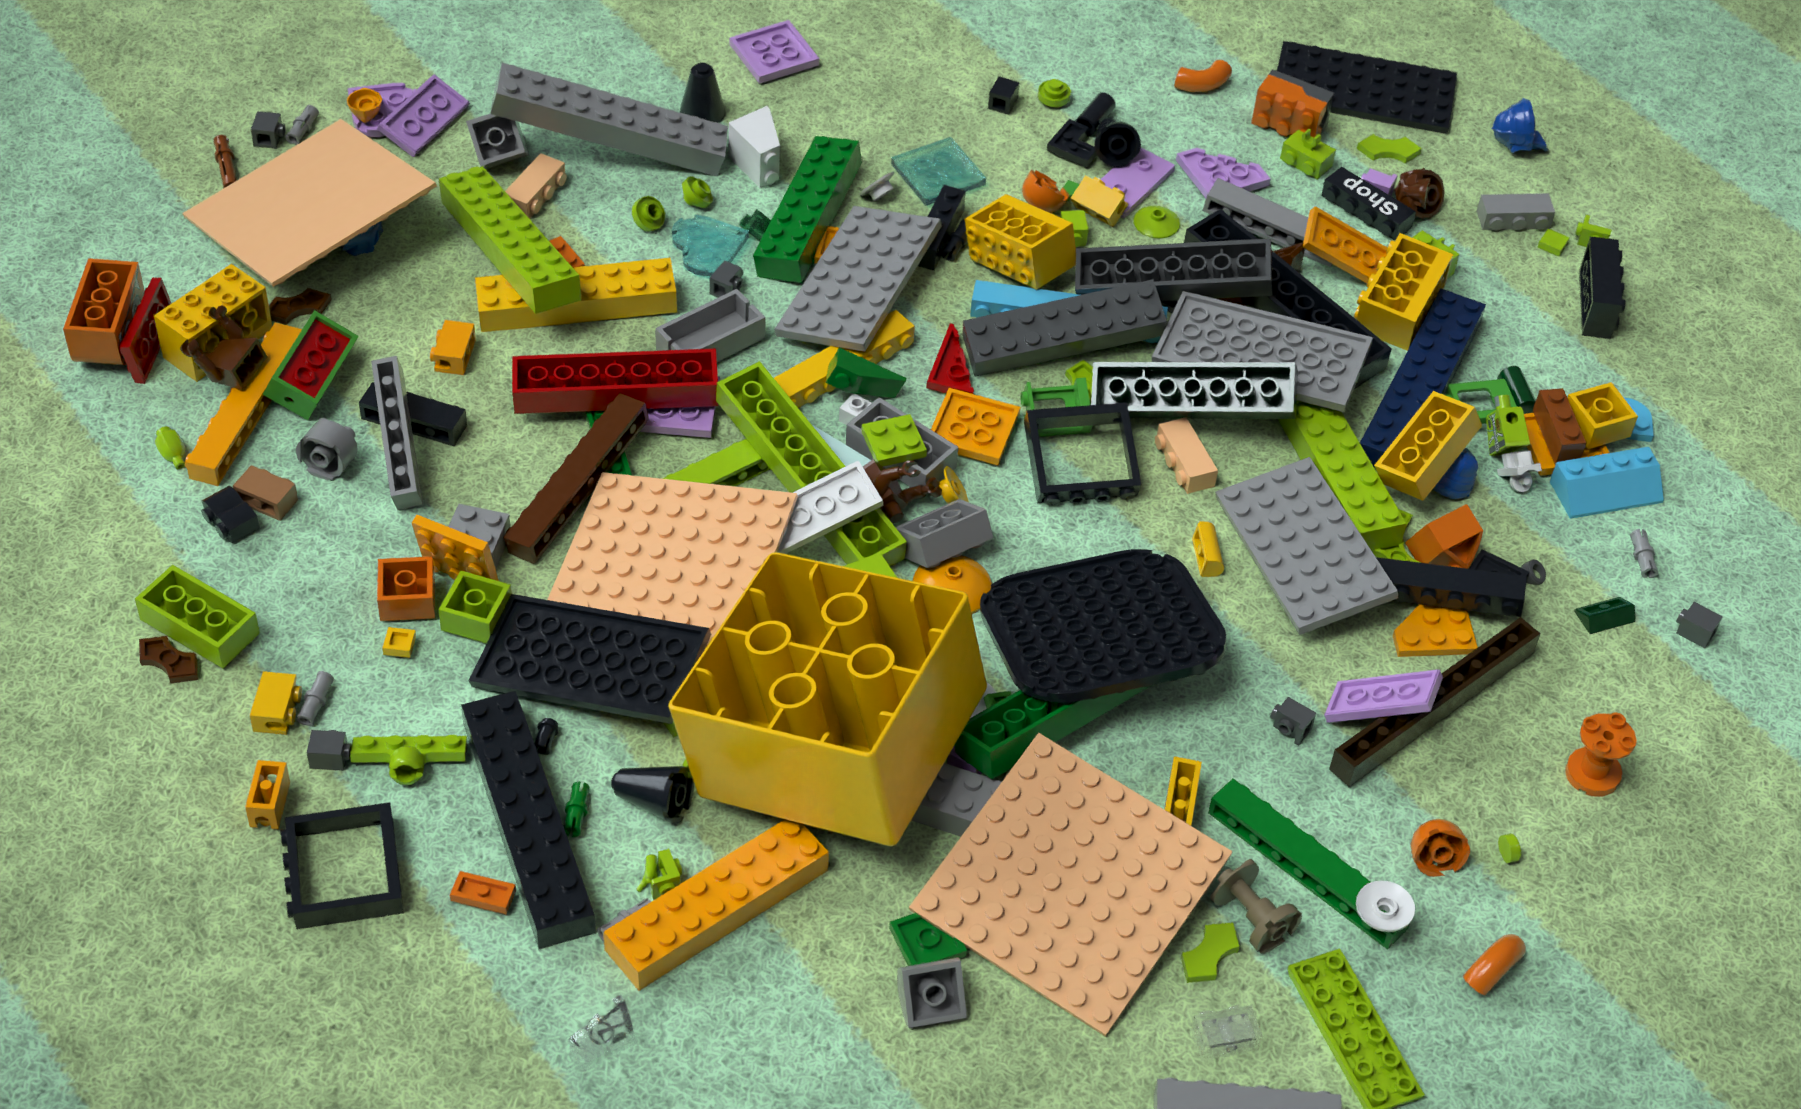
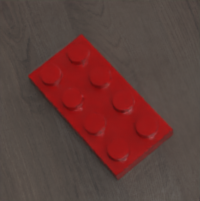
[119,277,172,384]

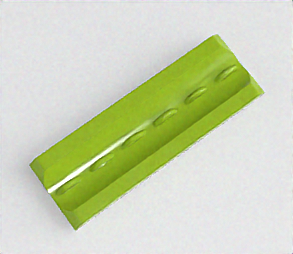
[1287,948,1425,1109]

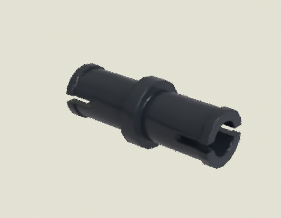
[941,219,967,262]

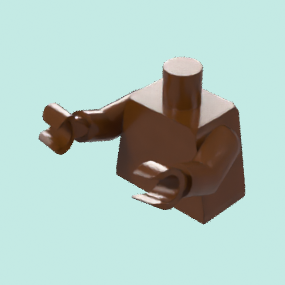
[180,305,267,390]
[863,459,942,523]

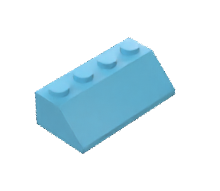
[1550,447,1664,519]

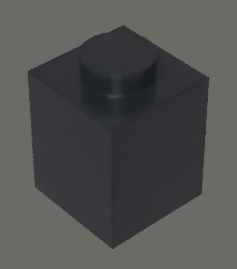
[988,76,1020,115]

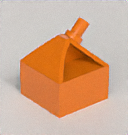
[1405,504,1483,569]

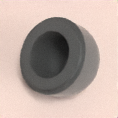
[1521,559,1546,585]

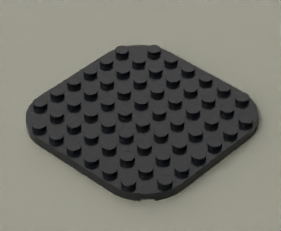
[980,549,1226,705]

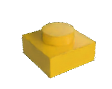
[382,627,416,658]

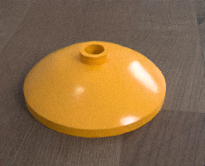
[913,555,992,614]

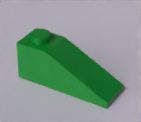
[825,347,906,398]

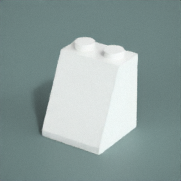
[728,106,780,188]

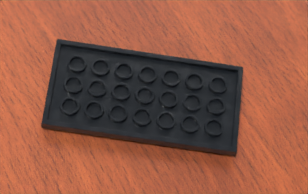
[1277,41,1457,134]
[468,594,711,724]

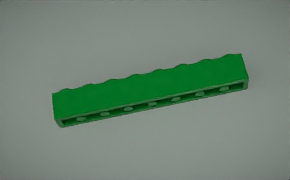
[1208,778,1410,950]

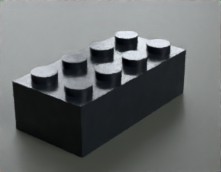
[1579,236,1626,339]

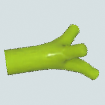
[636,854,658,892]

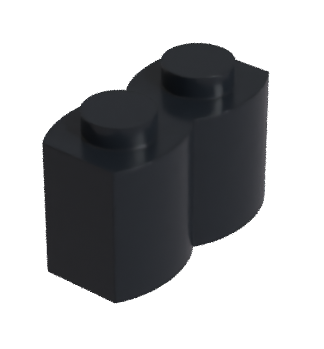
[201,486,260,543]

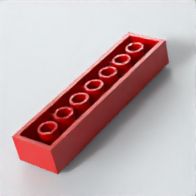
[512,348,719,414]

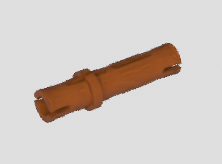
[213,135,237,189]

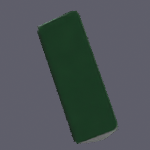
[1574,597,1635,634]

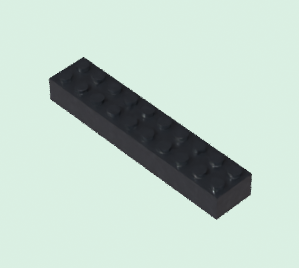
[1184,209,1392,389]
[461,691,596,949]

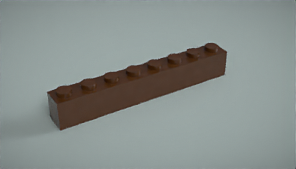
[504,393,649,564]

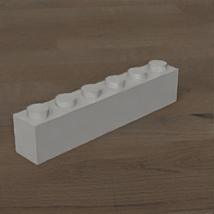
[1202,178,1332,267]
[371,356,423,510]
[1154,1078,1342,1109]

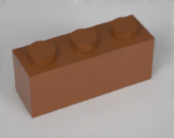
[1533,388,1586,465]

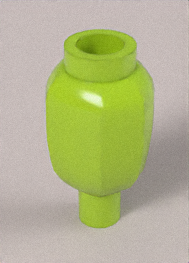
[155,426,185,470]

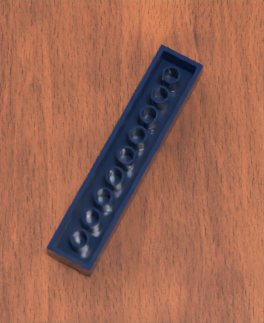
[1360,288,1486,470]

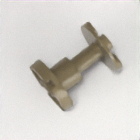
[1210,859,1302,953]

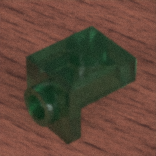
[737,209,771,241]

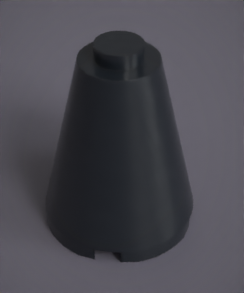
[680,62,725,123]
[1094,117,1141,167]
[611,766,694,823]

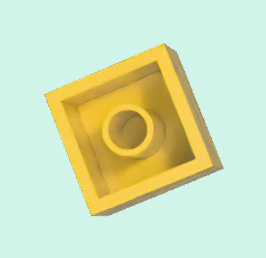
[1567,382,1638,449]

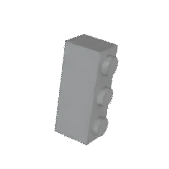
[1477,193,1555,230]

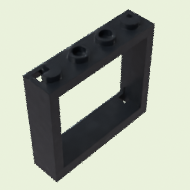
[1024,403,1142,505]
[280,802,404,930]

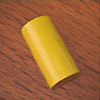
[1192,521,1224,577]

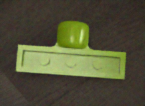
[350,735,467,785]

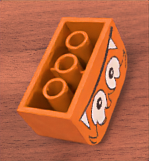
[63,258,144,365]

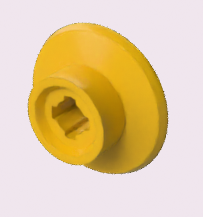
[939,466,969,504]

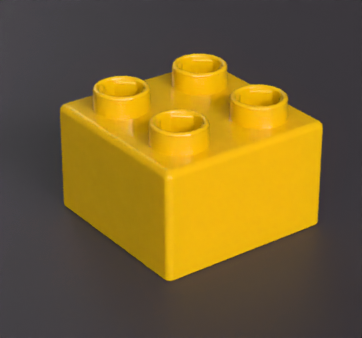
[669,552,987,846]

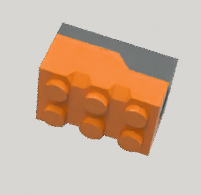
[1251,69,1334,137]

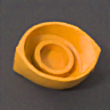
[347,88,382,123]

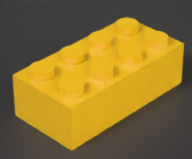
[1374,391,1482,501]

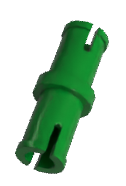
[564,781,590,837]

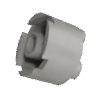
[296,418,358,480]

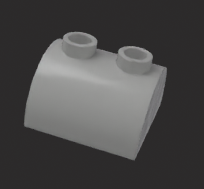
[897,957,967,1028]

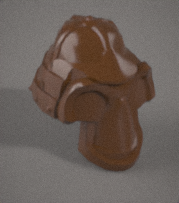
[1394,168,1445,219]

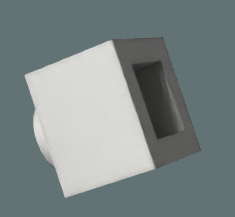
[839,394,872,425]

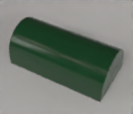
[1497,366,1536,414]

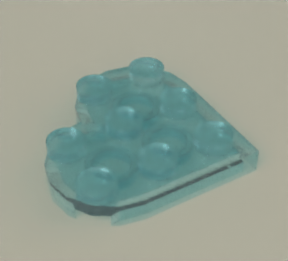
[672,215,749,278]

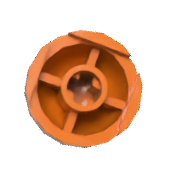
[1022,170,1070,213]
[1410,819,1470,877]

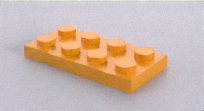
[1303,206,1387,283]

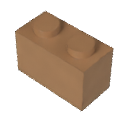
[233,465,298,521]

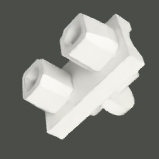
[1497,451,1542,492]

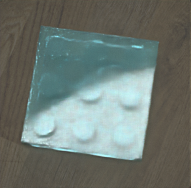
[891,137,986,206]

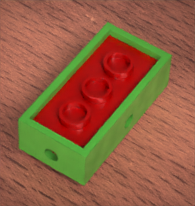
[263,310,359,420]

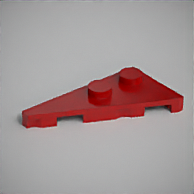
[926,323,974,394]

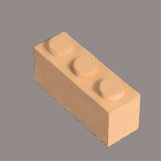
[505,153,567,219]
[1155,417,1218,494]

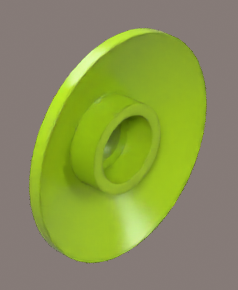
[1133,206,1180,239]

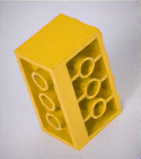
[965,194,1076,290]
[1354,233,1454,351]
[154,264,272,382]

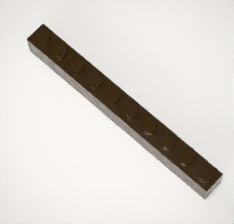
[1329,617,1541,787]

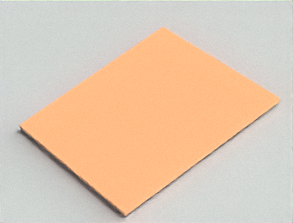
[182,119,437,287]
[547,472,798,647]
[909,733,1233,1037]

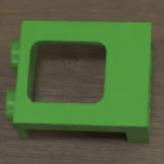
[1020,378,1093,437]
[1445,379,1517,424]

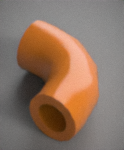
[1174,60,1232,93]
[1463,934,1526,995]

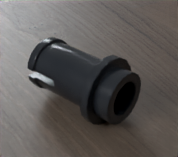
[534,718,559,755]

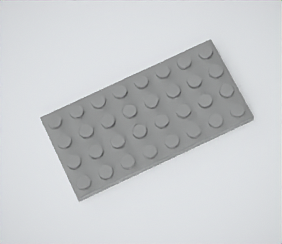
[775,206,941,352]
[1152,291,1373,412]
[1215,457,1398,635]

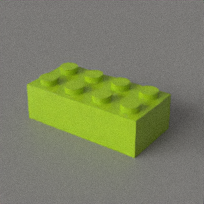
[135,564,260,668]

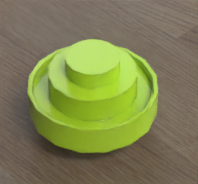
[1037,79,1071,107]
[682,176,713,208]
[632,196,665,232]

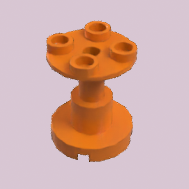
[1565,712,1637,797]

